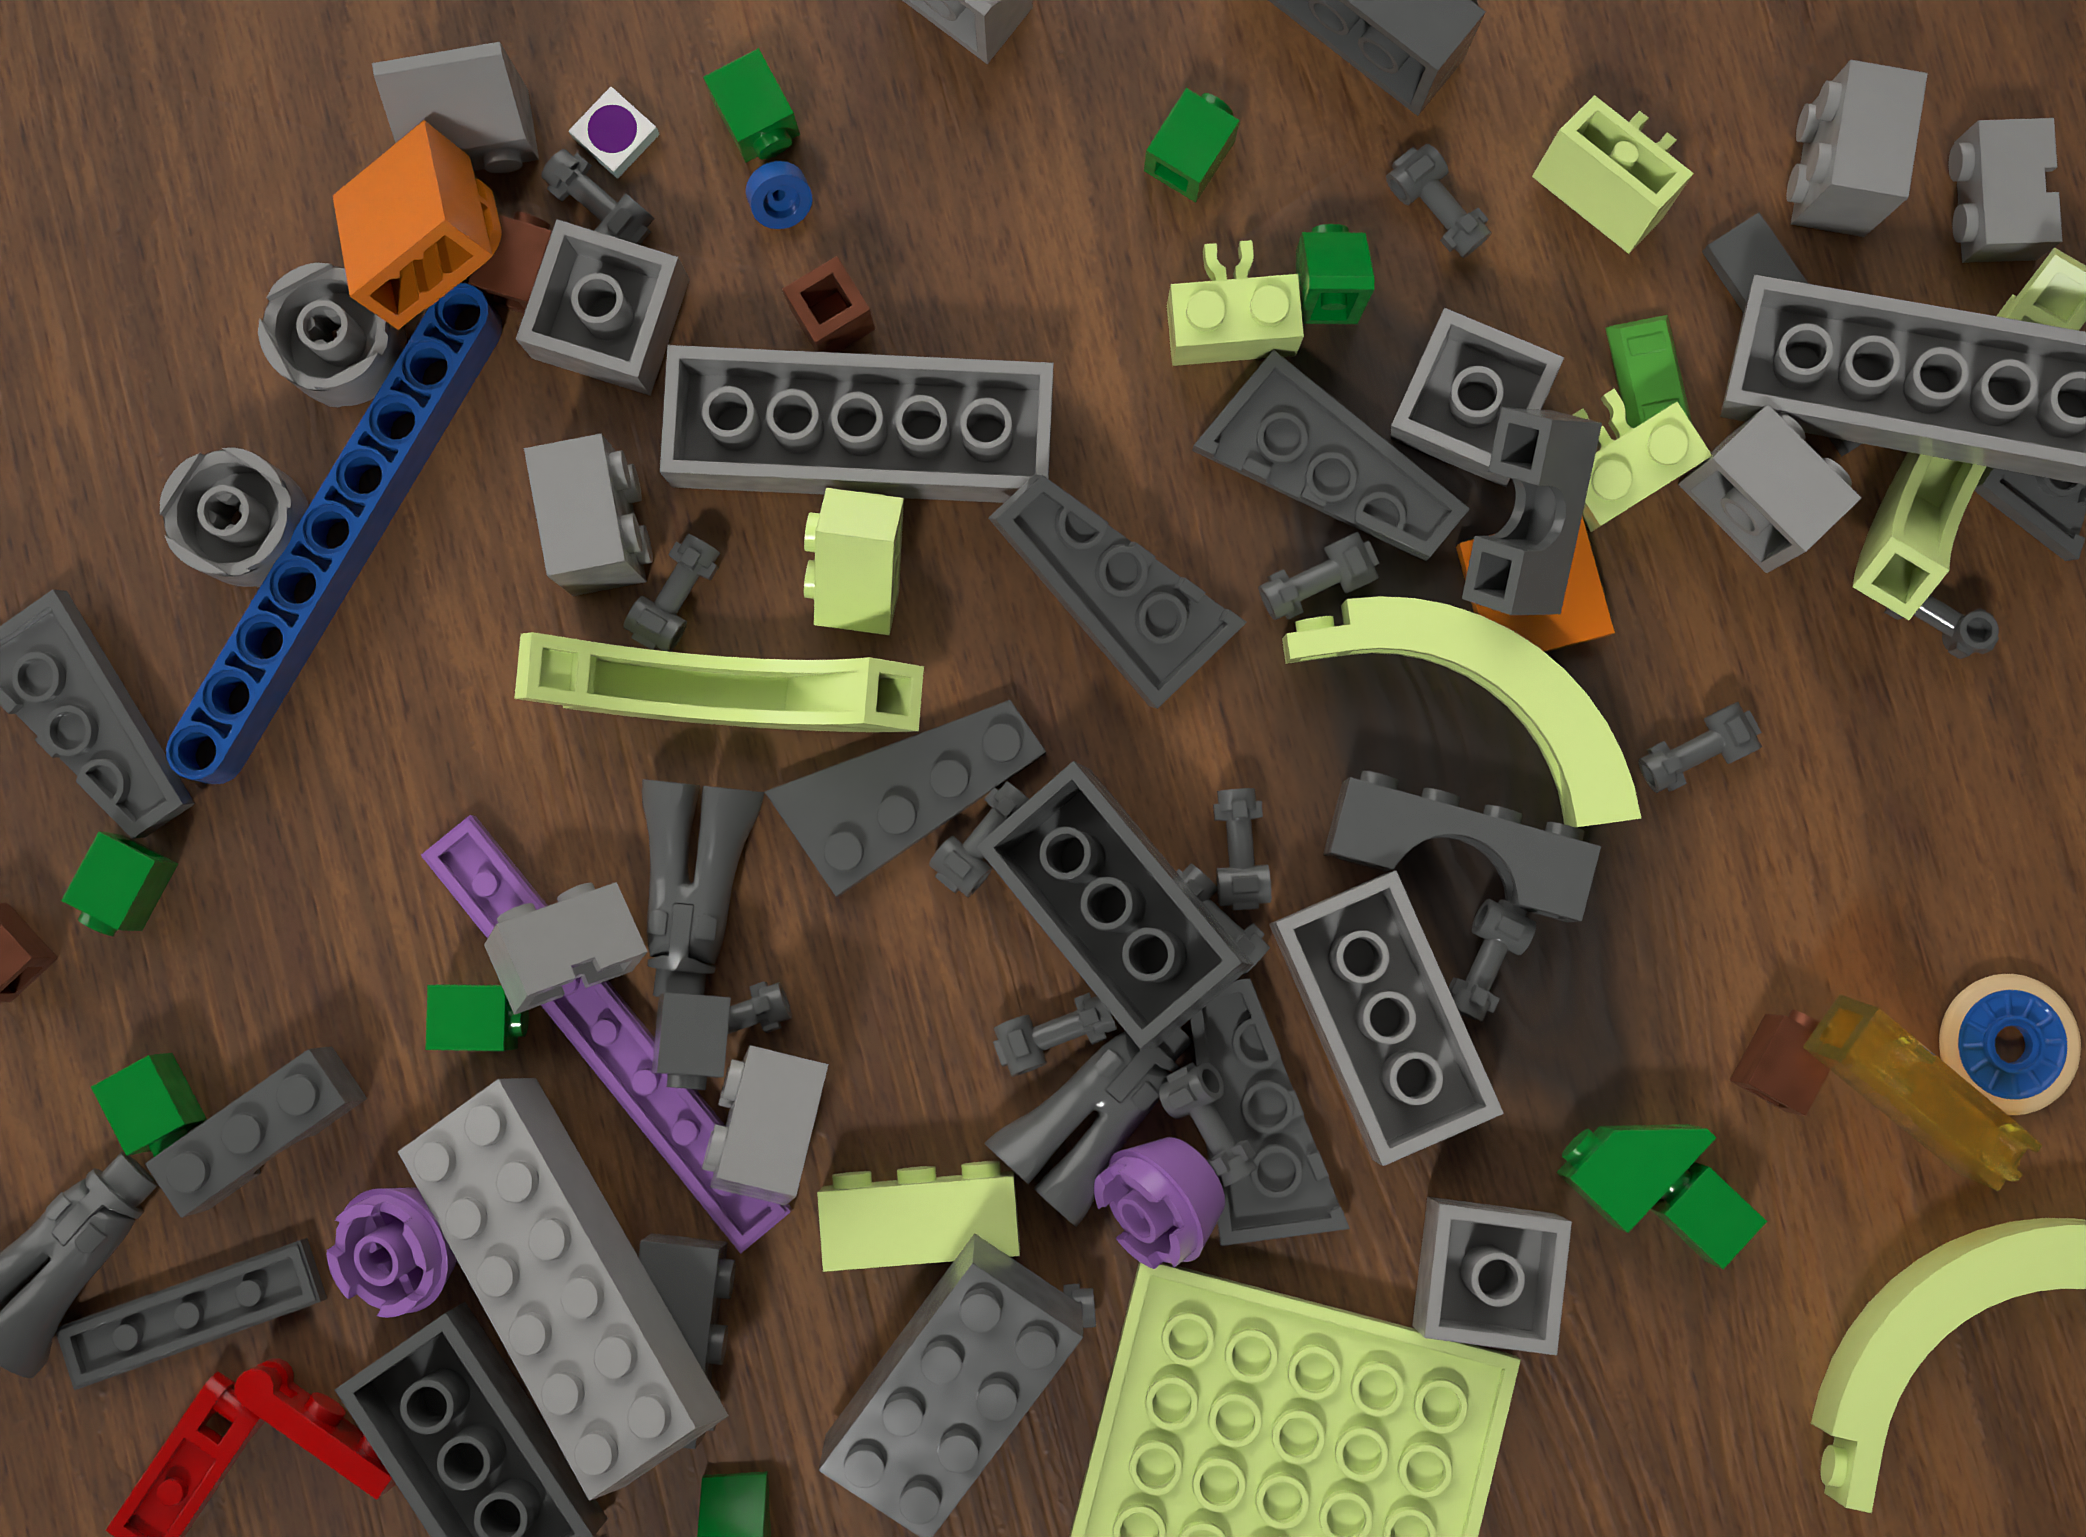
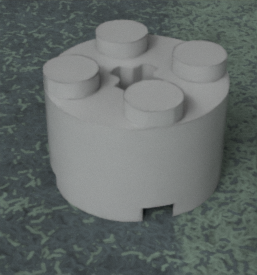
[258,262,407,408]
[160,448,310,587]

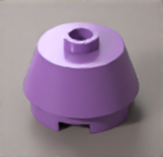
[1094,1137,1225,1269]
[326,1188,458,1318]

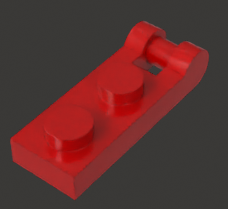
[234,1358,396,1500]
[105,1371,265,1537]

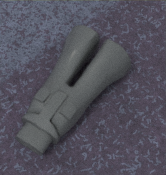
[642,779,765,997]
[984,1028,1193,1227]
[0,1152,158,1378]

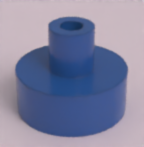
[746,161,812,229]

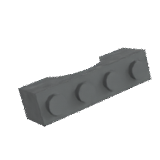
[1323,771,1601,922]

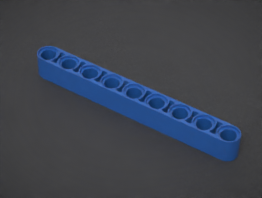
[166,283,503,784]

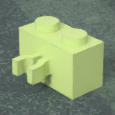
[1532,95,1694,254]
[1167,240,1304,366]
[1572,388,1712,532]
[804,488,904,635]

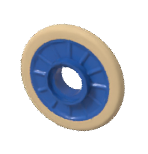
[1939,974,2081,1115]

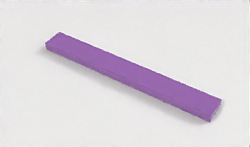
[421,815,793,1253]

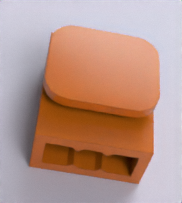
[332,120,502,330]

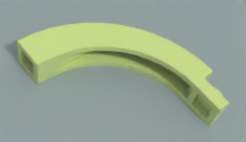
[1853,247,2086,620]
[1282,596,1641,827]
[514,632,924,732]
[1811,1218,2086,1513]

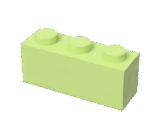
[817,1161,1020,1272]

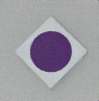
[569,87,660,179]

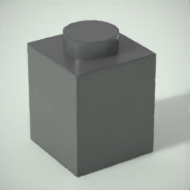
[652,992,731,1090]

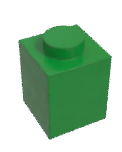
[703,48,800,163]
[1144,88,1240,203]
[61,832,178,936]
[425,984,529,1051]
[91,1053,207,1157]
[1650,1162,1768,1270]

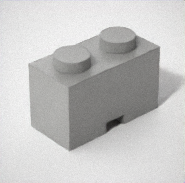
[1948,118,2063,263]
[484,882,648,1015]

